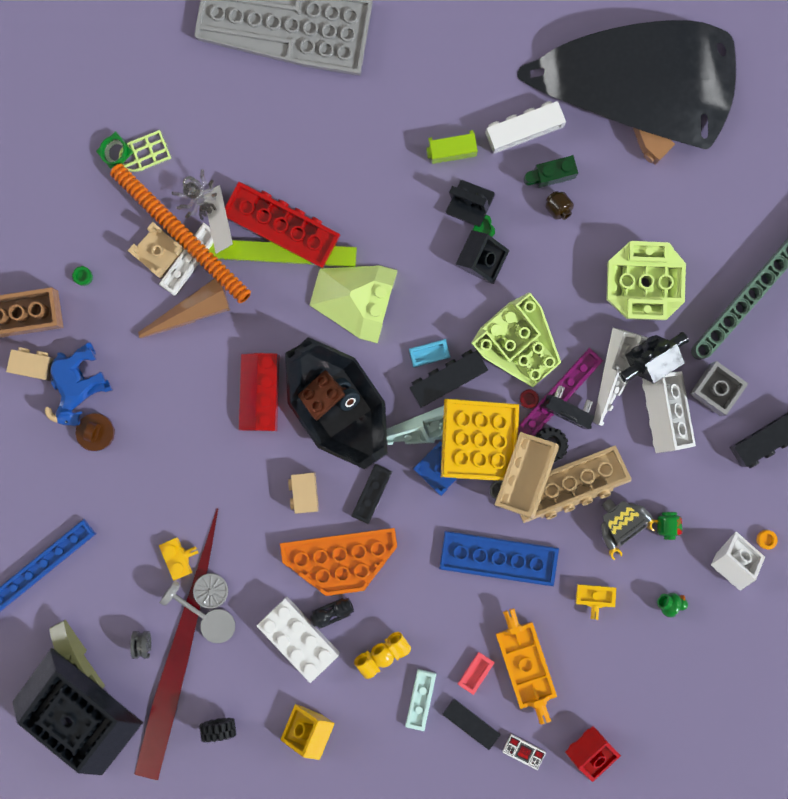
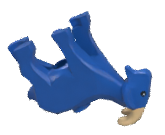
[45,342,113,426]

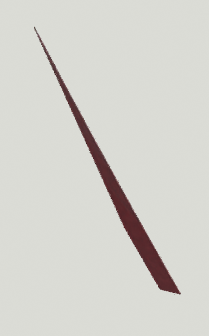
[134,508,218,780]

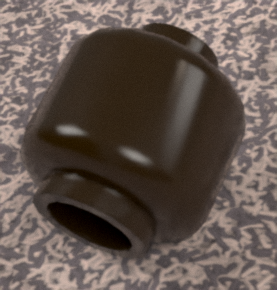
[545,191,574,220]

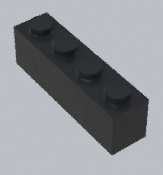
[410,350,488,408]
[729,412,788,468]

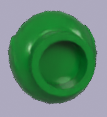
[657,593,688,618]

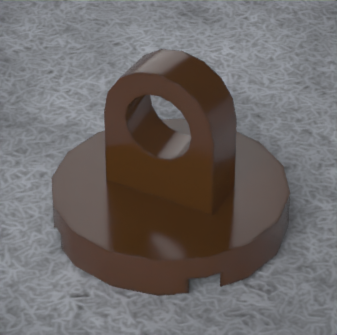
[75,413,115,451]

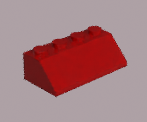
[239,353,280,431]

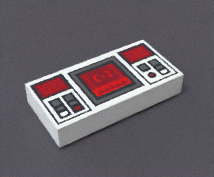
[502,734,546,770]

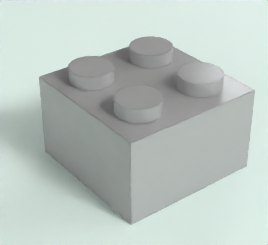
[689,361,748,416]

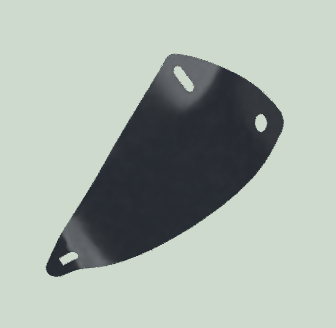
[517,20,736,149]

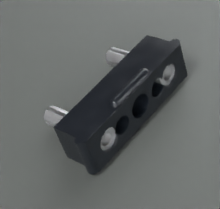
[541,386,595,429]

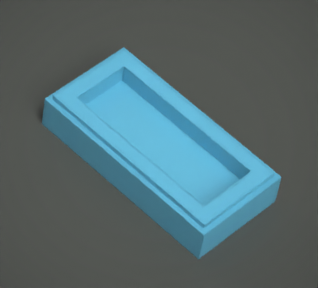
[409,339,450,368]

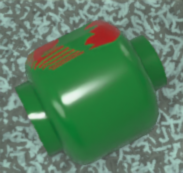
[657,512,682,540]

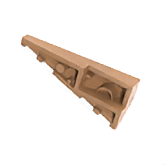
[138,278,231,338]

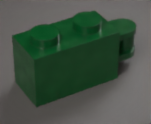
[524,155,578,188]

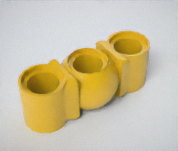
[354,632,411,679]

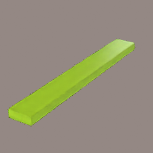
[209,240,357,267]

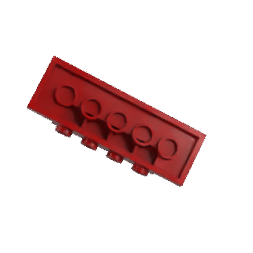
[225,182,341,269]

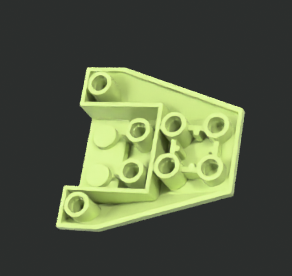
[472,292,561,387]

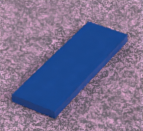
[439,531,559,587]

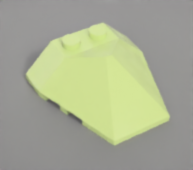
[310,265,398,344]

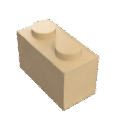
[6,347,54,381]
[288,473,319,514]

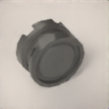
[130,631,151,659]

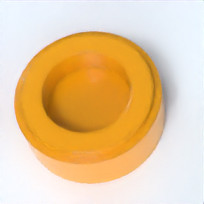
[756,530,778,550]

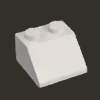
[711,532,765,591]

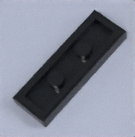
[351,464,392,524]
[442,698,501,750]

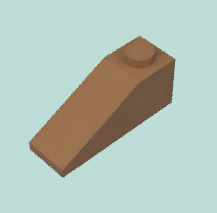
[633,128,675,165]

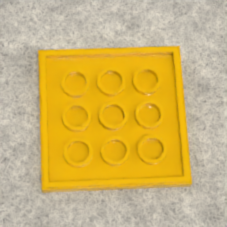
[441,399,519,481]

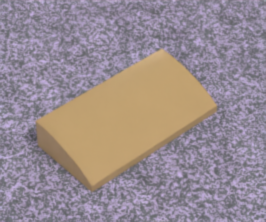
[495,432,559,519]

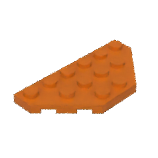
[280,528,397,596]

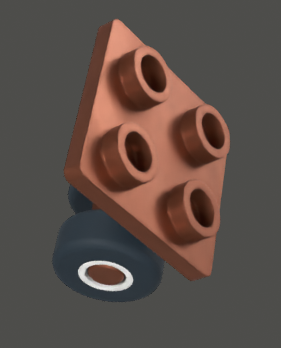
[298,370,360,420]

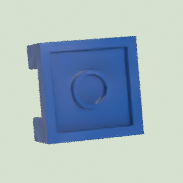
[413,441,457,496]

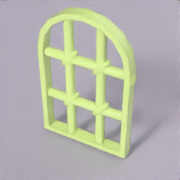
[119,130,171,172]

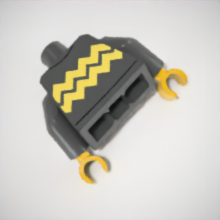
[601,498,658,560]

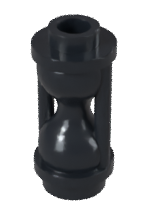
[310,597,354,629]

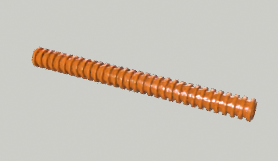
[110,163,251,303]

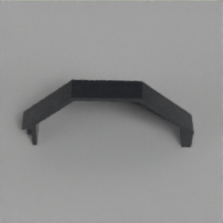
[285,337,388,470]

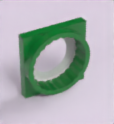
[96,131,134,170]

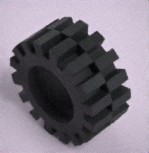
[535,428,569,462]
[199,718,236,743]

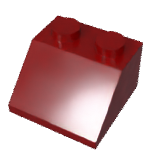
[565,726,621,782]

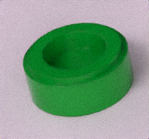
[72,266,93,286]

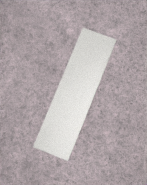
[203,185,233,253]

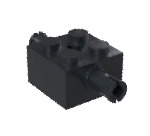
[619,332,689,384]

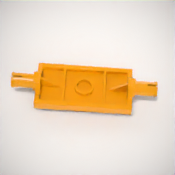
[495,608,557,725]

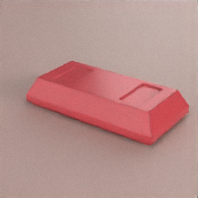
[458,651,495,695]

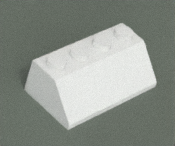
[642,371,696,453]

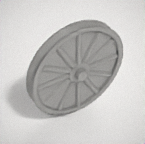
[193,573,228,609]

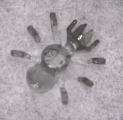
[172,169,217,220]

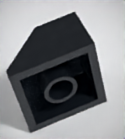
[456,230,510,284]

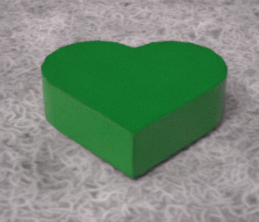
[473,215,495,238]

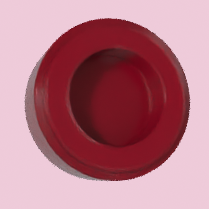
[519,389,539,409]

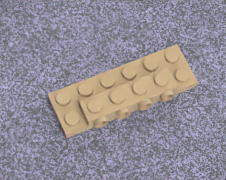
[520,445,631,523]

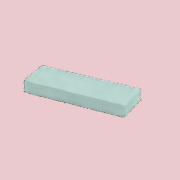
[405,669,436,731]

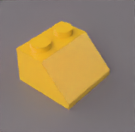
[280,704,335,760]

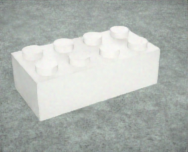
[257,597,340,683]

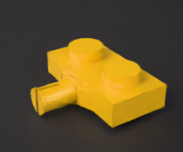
[159,537,198,581]
[575,584,616,620]

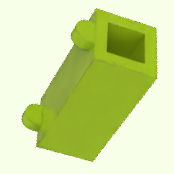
[426,130,478,164]

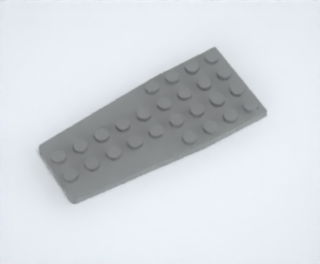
[195,0,373,76]

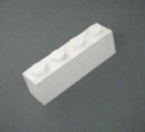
[485,101,566,154]

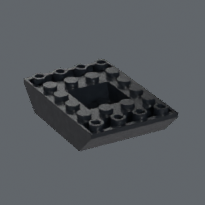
[12,648,144,775]

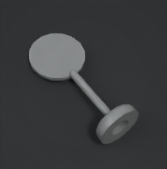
[159,581,235,643]

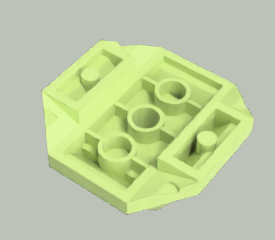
[606,241,686,320]

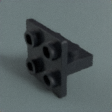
[446,180,495,227]

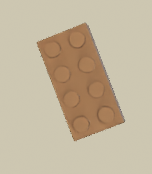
[0,287,64,338]

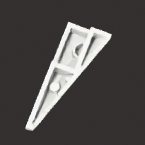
[593,328,648,426]

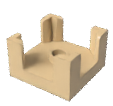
[127,222,184,279]

